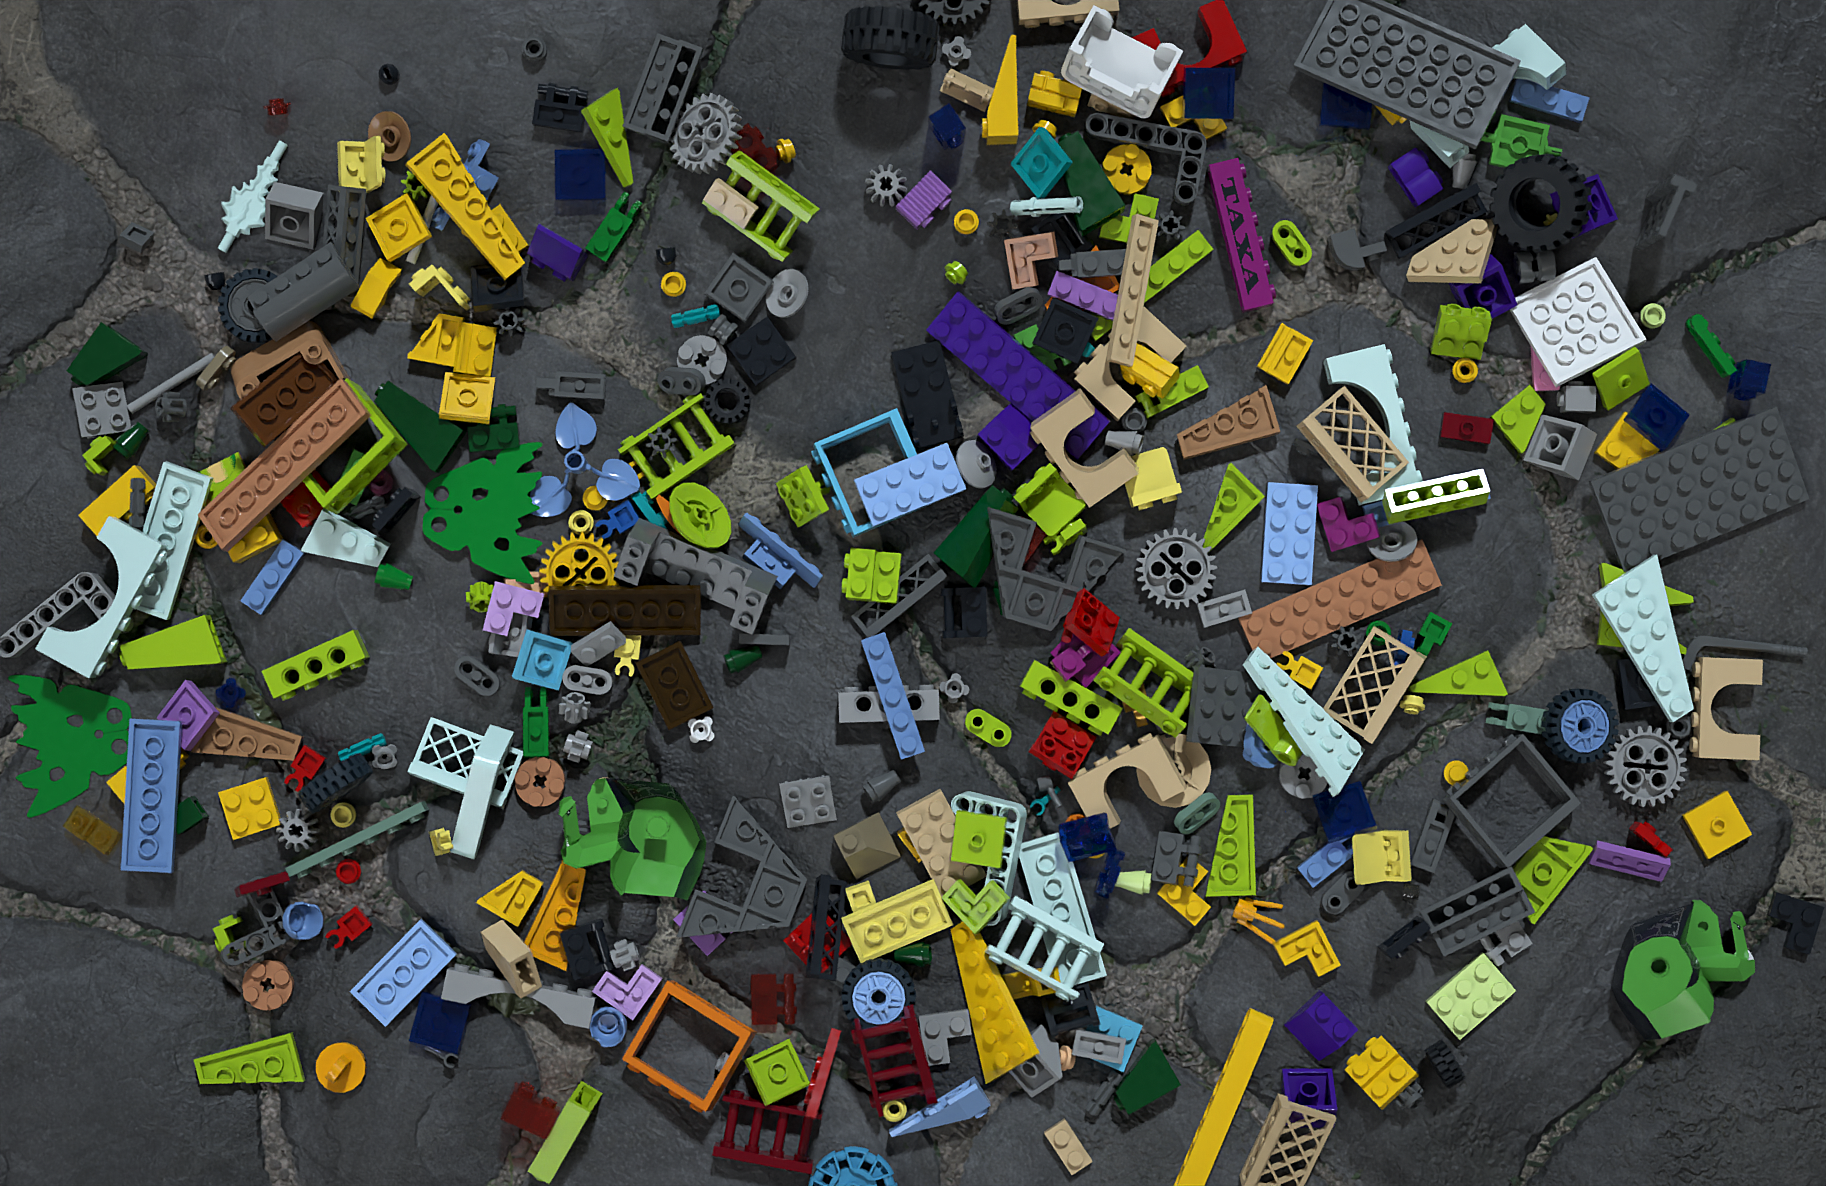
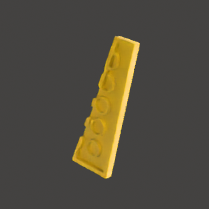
[406,133,525,280]

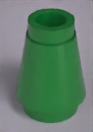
[374,563,413,590]

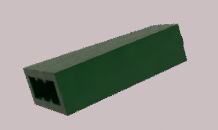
[1058,131,1125,237]
[374,381,466,473]
[934,485,1019,588]

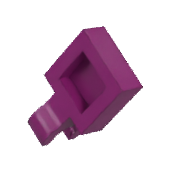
[1050,644,1094,682]

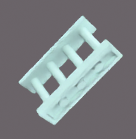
[985,896,1104,1001]

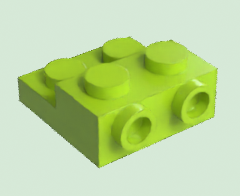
[1430,304,1492,360]
[842,548,902,604]

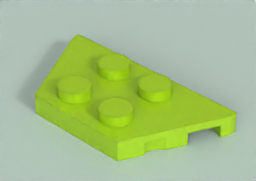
[1512,836,1594,924]

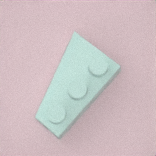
[301,508,391,567]

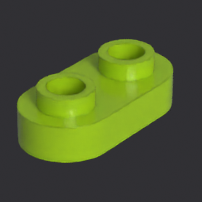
[1271,220,1312,267]
[965,709,1011,747]

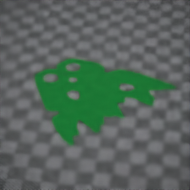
[422,442,543,584]
[8,675,132,818]

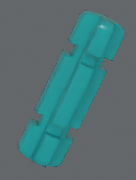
[671,304,720,328]
[338,733,387,761]

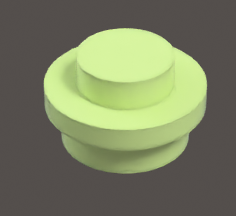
[1640,303,1666,329]

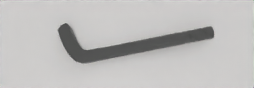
[1682,636,1808,670]

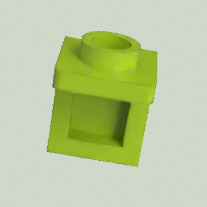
[82,436,116,476]
[213,915,243,955]

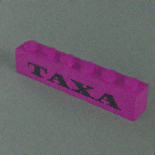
[1207,158,1276,313]

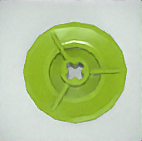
[669,483,731,548]

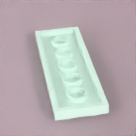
[137,461,213,620]
[1019,831,1107,985]

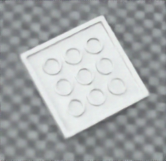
[1510,257,1646,387]

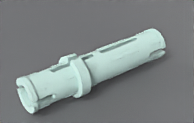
[1010,196,1083,217]

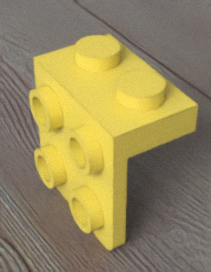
[337,136,385,193]
[409,265,471,311]
[1124,447,1182,511]
[1352,830,1411,885]

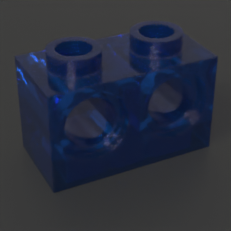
[928,103,966,150]
[1727,359,1771,401]

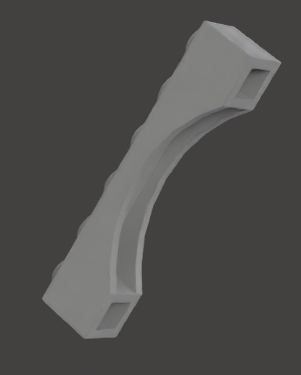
[441,964,598,1029]

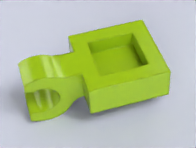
[1043,519,1088,555]

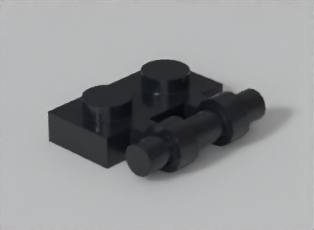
[532,83,588,133]

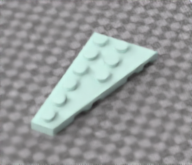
[1592,555,1694,722]
[1243,647,1365,797]

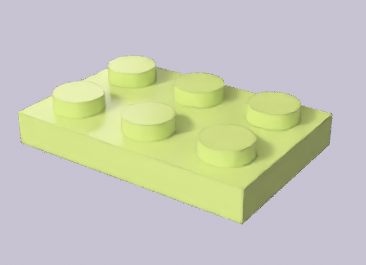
[1425,952,1516,1040]

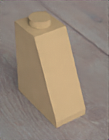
[481,920,542,999]

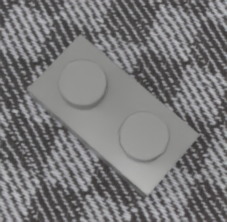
[1196,590,1252,628]
[571,621,626,667]
[1071,1029,1126,1064]

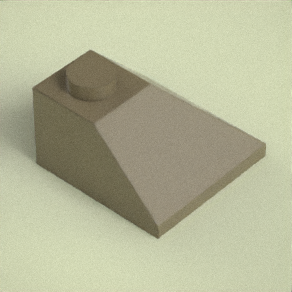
[834,812,901,879]

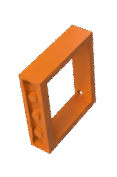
[622,980,757,1113]

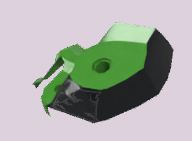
[559,778,707,900]
[1611,900,1755,1040]

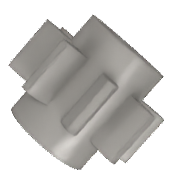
[559,692,591,724]
[563,730,593,763]
[610,939,640,972]

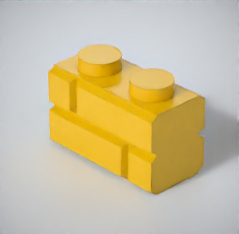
[1027,71,1082,117]
[1120,343,1180,399]

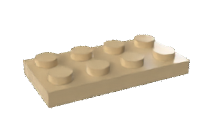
[896,789,987,897]

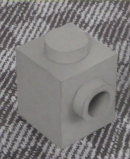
[1556,381,1596,413]

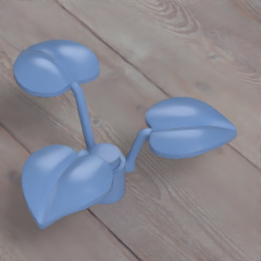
[530,402,640,517]

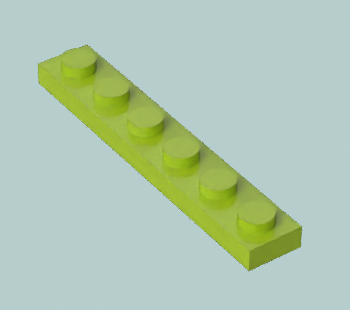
[1090,230,1213,341]

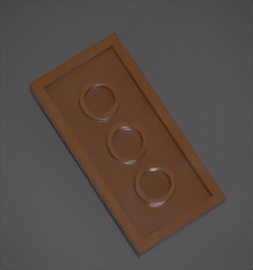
[230,352,338,447]

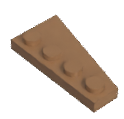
[1177,385,1280,460]
[191,706,304,761]

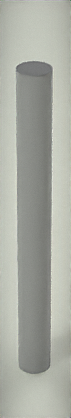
[127,352,215,414]

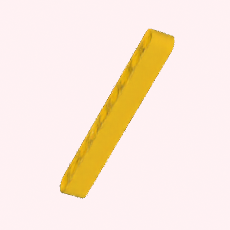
[1173,1008,1274,1186]

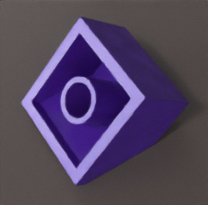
[1550,174,1618,239]
[527,224,588,282]
[1449,254,1518,319]
[977,403,1041,472]
[1284,990,1358,1061]
[1282,1069,1337,1128]

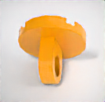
[316,1042,367,1093]

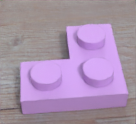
[483,581,544,636]
[592,964,662,1020]

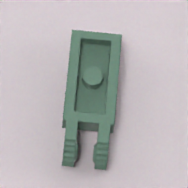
[1486,702,1548,734]

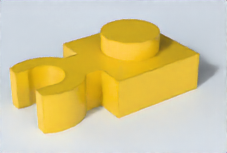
[1277,651,1324,690]

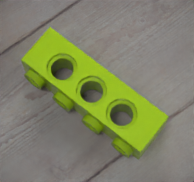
[1382,469,1490,524]
[261,630,370,701]
[1020,660,1123,736]

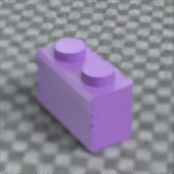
[896,171,952,230]

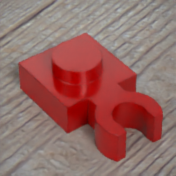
[284,745,327,792]
[1629,821,1673,857]
[325,905,373,949]

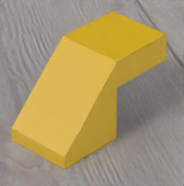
[351,258,402,319]
[1002,966,1061,999]

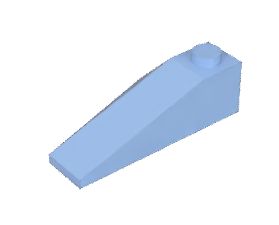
[889,1076,991,1137]

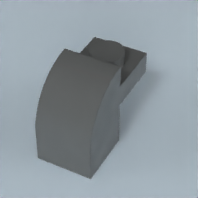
[1327,228,1387,271]

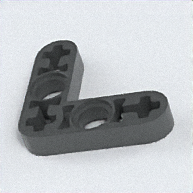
[220,876,290,967]

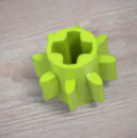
[401,171,428,201]
[466,582,493,613]

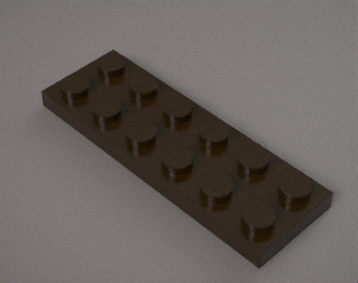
[549,585,701,636]

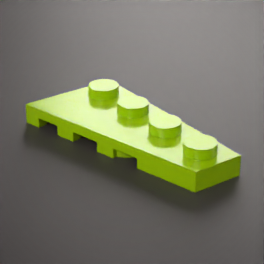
[1205,794,1256,897]
[194,1032,305,1084]

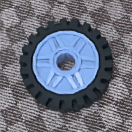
[841,958,916,1030]

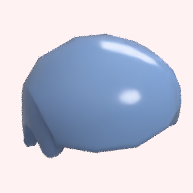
[282,902,323,940]
[590,1006,627,1047]

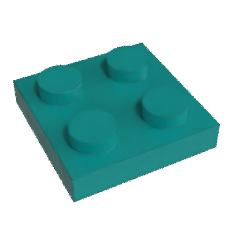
[1010,127,1073,199]

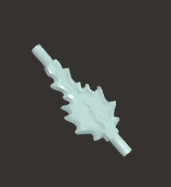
[218,140,288,253]

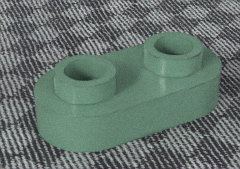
[1174,792,1220,834]

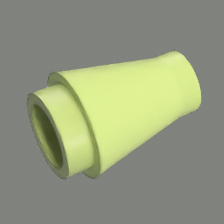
[1115,870,1152,895]

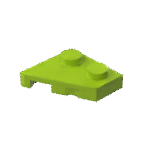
[1490,385,1546,454]

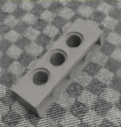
[838,685,940,723]

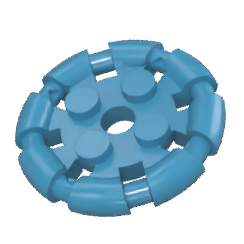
[808,1146,898,1186]

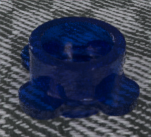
[216,678,246,708]

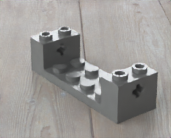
[614,518,778,635]

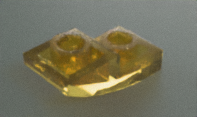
[63,805,123,855]

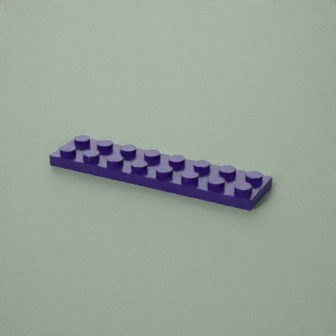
[926,291,1110,460]

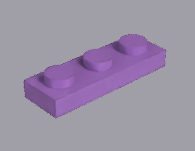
[1047,271,1118,321]
[1589,840,1671,882]

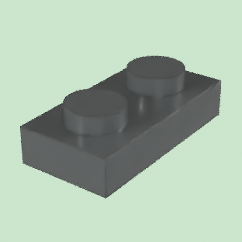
[739,629,790,645]

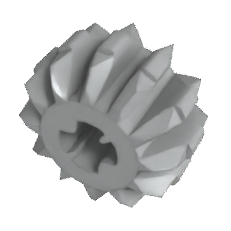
[865,164,907,207]
[276,809,320,852]

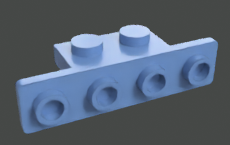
[431,139,499,231]
[738,513,823,589]

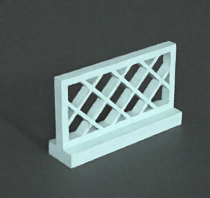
[407,717,523,809]

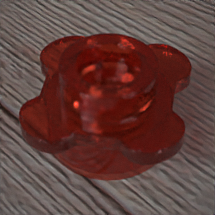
[263,98,291,115]

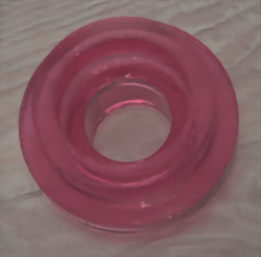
[368,470,393,495]

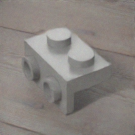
[489,612,533,657]

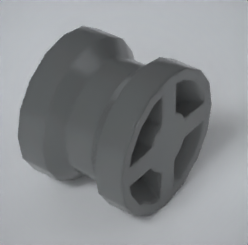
[708,314,738,346]

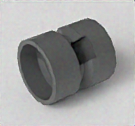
[1513,250,1556,284]

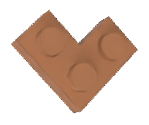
[1004,232,1058,289]

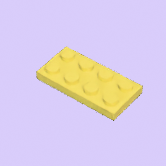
[841,879,953,963]

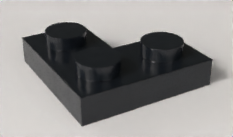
[1767,891,1824,955]

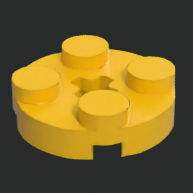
[1102,144,1152,195]

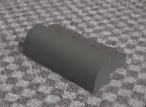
[623,33,704,143]
[247,242,360,342]
[1420,867,1536,957]

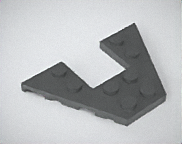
[987,507,1126,631]
[676,796,807,938]

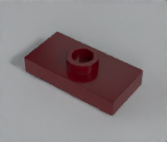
[1439,412,1494,444]
[234,871,290,898]

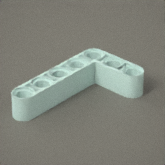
[450,724,515,859]
[951,791,1027,926]

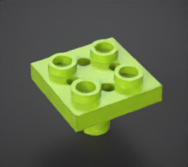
[776,465,830,528]

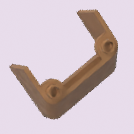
[231,321,351,399]

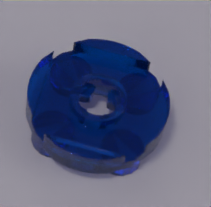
[1095,848,1125,899]

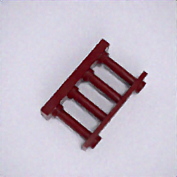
[851,1005,938,1117]
[712,1090,823,1174]

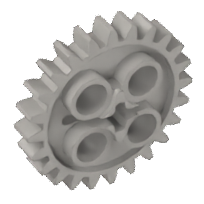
[669,93,743,174]
[1136,528,1218,609]
[1603,726,1687,807]

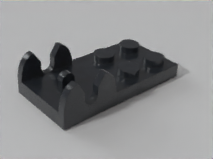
[891,340,964,449]

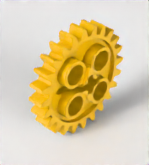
[539,531,619,592]

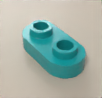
[631,490,669,530]

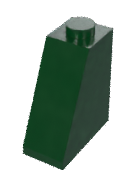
[66,322,148,387]
[1114,1038,1181,1115]

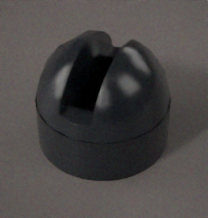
[378,64,400,85]
[656,247,676,265]
[204,272,226,290]

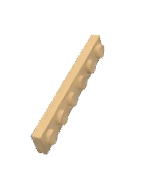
[1106,214,1159,367]

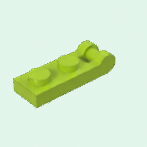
[1135,365,1209,418]

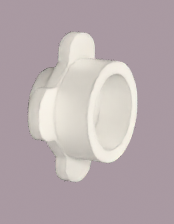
[688,717,714,743]

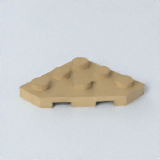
[1406,219,1498,283]

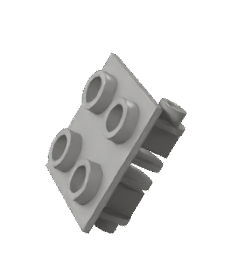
[72,382,131,438]
[779,775,837,828]

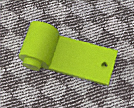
[1244,695,1303,766]

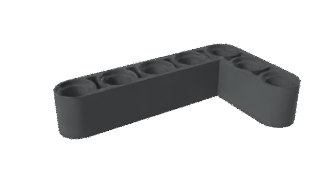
[1085,113,1206,206]

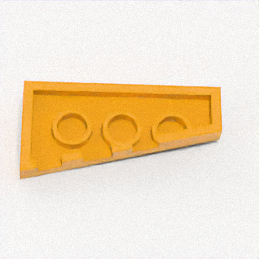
[524,859,586,971]

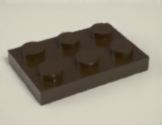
[636,641,714,730]

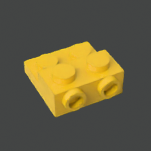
[1344,1036,1419,1110]

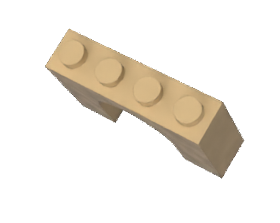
[1017,0,1119,28]
[1073,306,1186,421]
[1030,388,1139,508]
[1689,657,1763,760]
[1068,733,1187,836]

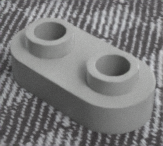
[562,665,613,695]

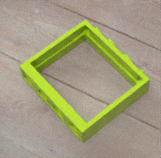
[303,378,408,515]

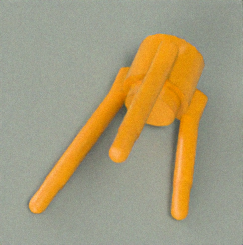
[1232,897,1285,945]

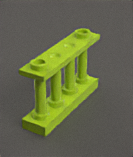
[702,150,820,262]
[618,393,736,500]
[1093,628,1193,738]

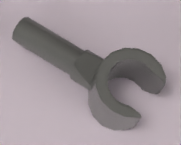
[1037,776,1062,809]
[425,1044,459,1068]

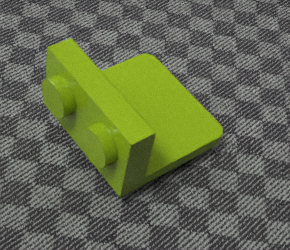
[1014,463,1086,537]

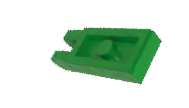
[585,192,642,263]
[1685,314,1737,378]
[523,687,550,757]

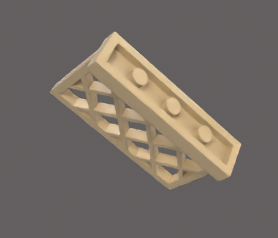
[1296,386,1409,502]
[1323,626,1427,744]
[1239,1093,1336,1186]

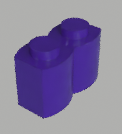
[1387,148,1443,208]

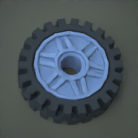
[1541,689,1619,763]

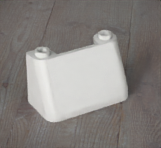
[1061,6,1183,118]

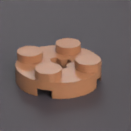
[515,757,566,806]
[242,959,294,1010]

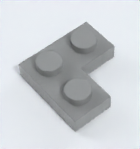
[919,1009,972,1066]

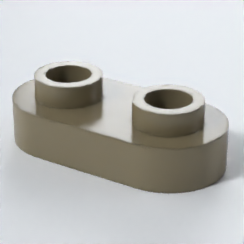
[196,346,236,391]

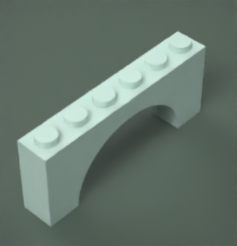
[1410,24,1566,168]
[1323,344,1423,505]
[36,516,168,678]

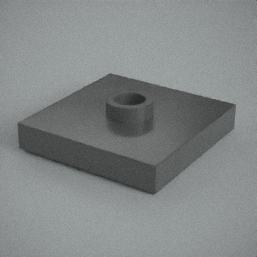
[704,253,774,323]

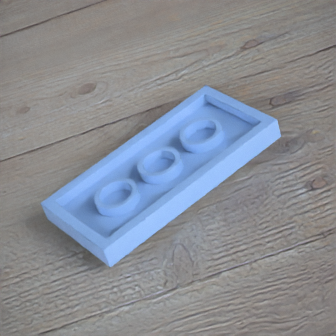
[854,443,966,527]
[1261,482,1318,585]
[350,919,457,1027]

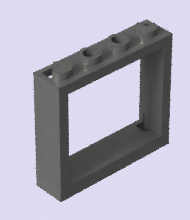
[1442,734,1581,869]

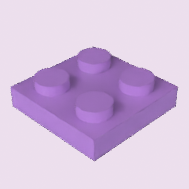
[157,680,220,751]

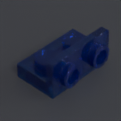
[1059,813,1117,862]

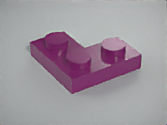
[1317,497,1381,552]

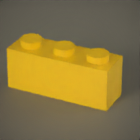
[78,465,156,536]

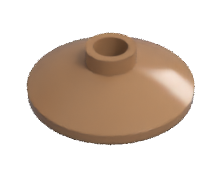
[368,111,411,161]

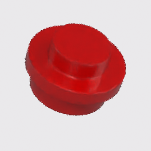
[336,859,362,884]

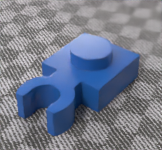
[595,499,642,539]
[1390,629,1415,673]

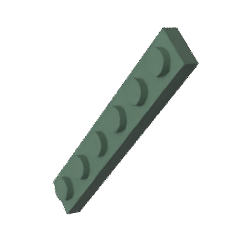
[285,801,429,878]

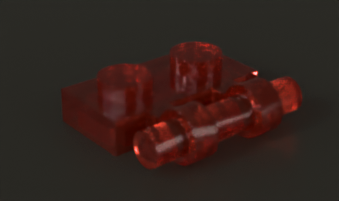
[751,973,797,1025]

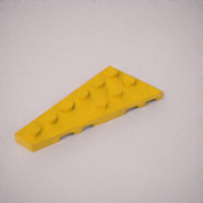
[950,921,1039,1084]

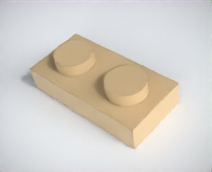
[703,178,759,229]
[1044,1118,1093,1175]

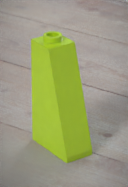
[119,615,227,669]
[528,1081,603,1184]

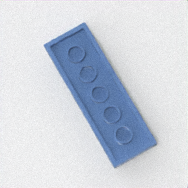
[121,718,182,873]

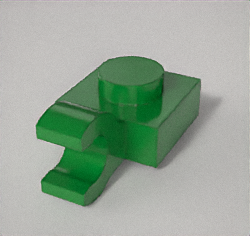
[1416,612,1452,656]

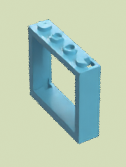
[811,408,935,537]

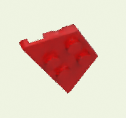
[804,1028,841,1119]

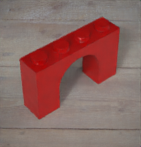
[1132,0,1247,97]

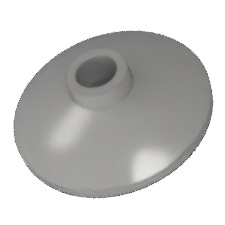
[766,269,808,318]
[956,440,997,489]
[1367,522,1417,562]

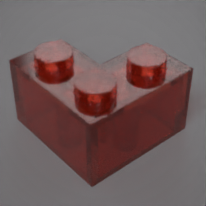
[500,1081,560,1140]

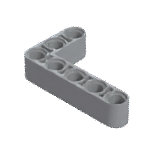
[0,572,134,658]

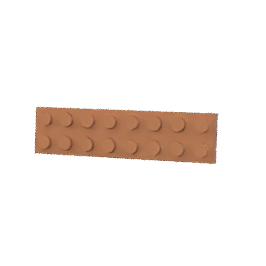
[197,378,371,552]
[1238,540,1442,658]

